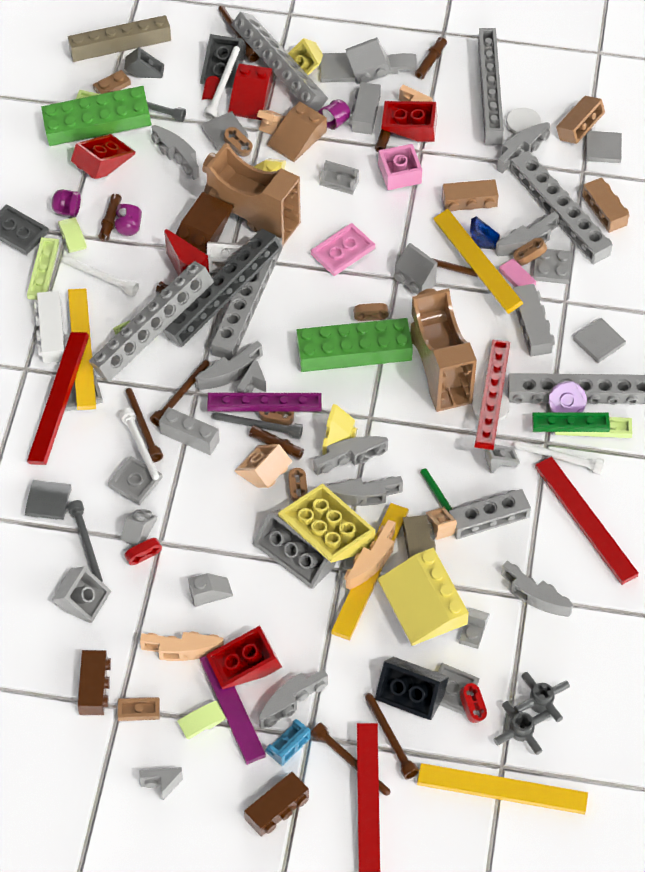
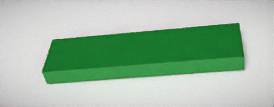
[532,412,610,432]

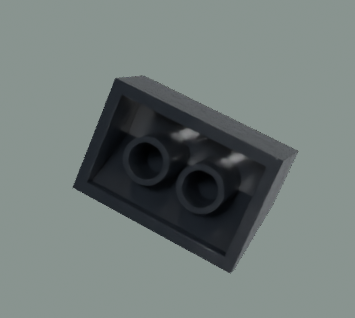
[375,656,449,720]

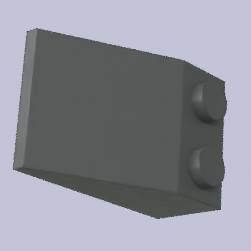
[200,34,246,89]

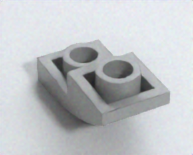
[387,53,417,74]

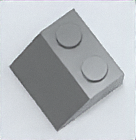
[345,37,392,84]
[394,243,438,294]
[51,566,111,623]

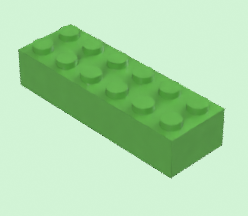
[41,86,152,146]
[296,318,413,372]

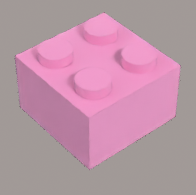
[378,144,422,190]

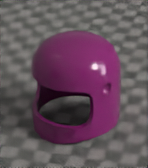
[318,99,351,130]
[51,189,81,217]
[115,204,142,236]

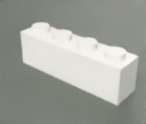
[34,291,65,363]

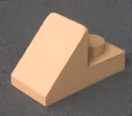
[399,85,433,101]
[257,110,285,135]
[426,507,457,540]

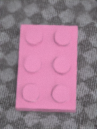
[311,223,375,276]

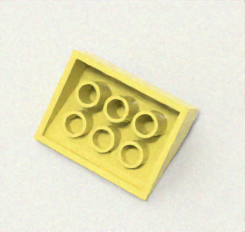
[278,483,376,563]
[378,547,469,646]

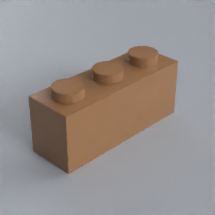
[556,96,606,144]
[582,177,630,233]
[442,179,499,211]

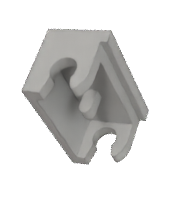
[320,160,359,195]

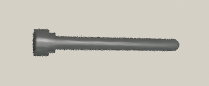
[111,91,186,122]
[213,412,303,439]
[67,500,103,582]

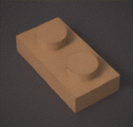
[93,70,131,94]
[118,697,160,721]

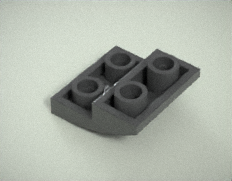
[25,480,72,520]

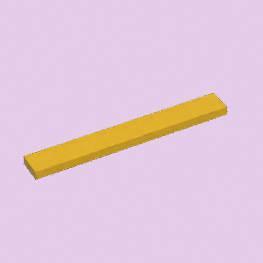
[433,208,523,314]
[68,288,96,410]
[331,503,409,641]
[417,763,588,815]

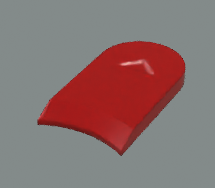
[202,76,220,100]

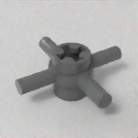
[514,672,570,723]
[493,701,551,755]

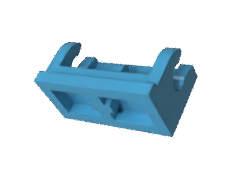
[265,719,311,766]

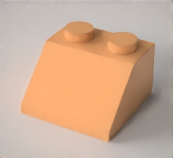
[234,444,292,488]

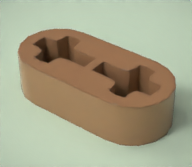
[224,127,253,157]
[513,238,547,266]
[353,303,389,321]
[259,411,294,426]
[289,468,308,502]

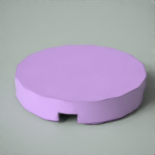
[548,381,587,412]

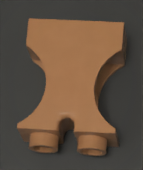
[202,142,301,247]
[410,288,477,412]

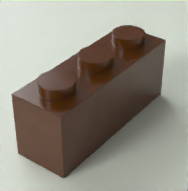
[78,650,111,715]
[244,771,309,837]

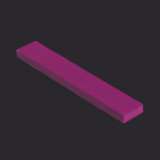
[207,392,322,412]
[200,656,266,765]

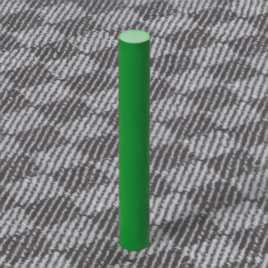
[420,468,452,512]

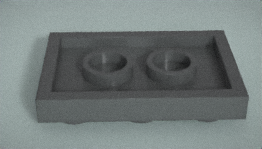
[0,204,49,256]

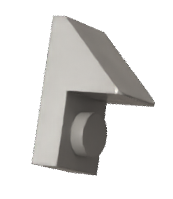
[237,360,266,393]
[484,444,520,473]
[459,608,490,649]
[139,767,183,800]

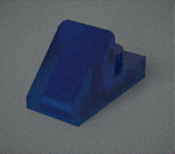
[470,216,500,250]

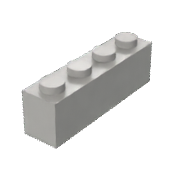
[513,284,555,357]

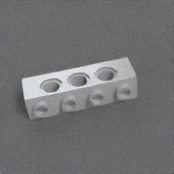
[449,489,531,540]

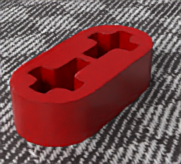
[124,538,162,565]
[459,683,487,723]

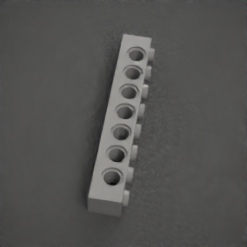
[231,11,329,111]
[478,28,504,145]
[510,151,613,265]
[209,237,282,360]
[89,261,214,382]
[508,373,645,405]

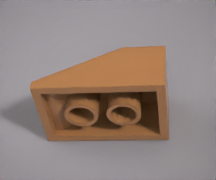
[267,101,327,162]

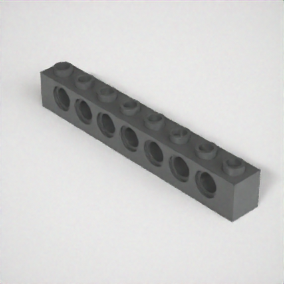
[163,228,283,347]

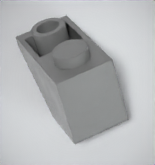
[120,509,158,545]

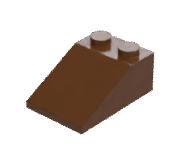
[176,192,234,253]

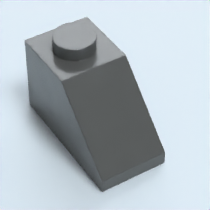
[124,47,164,78]

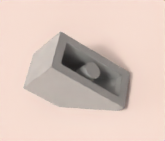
[188,573,233,607]

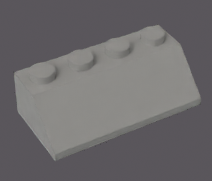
[252,509,337,589]

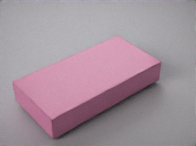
[499,258,536,287]

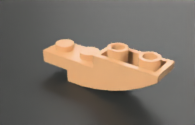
[344,520,396,590]
[140,631,224,661]

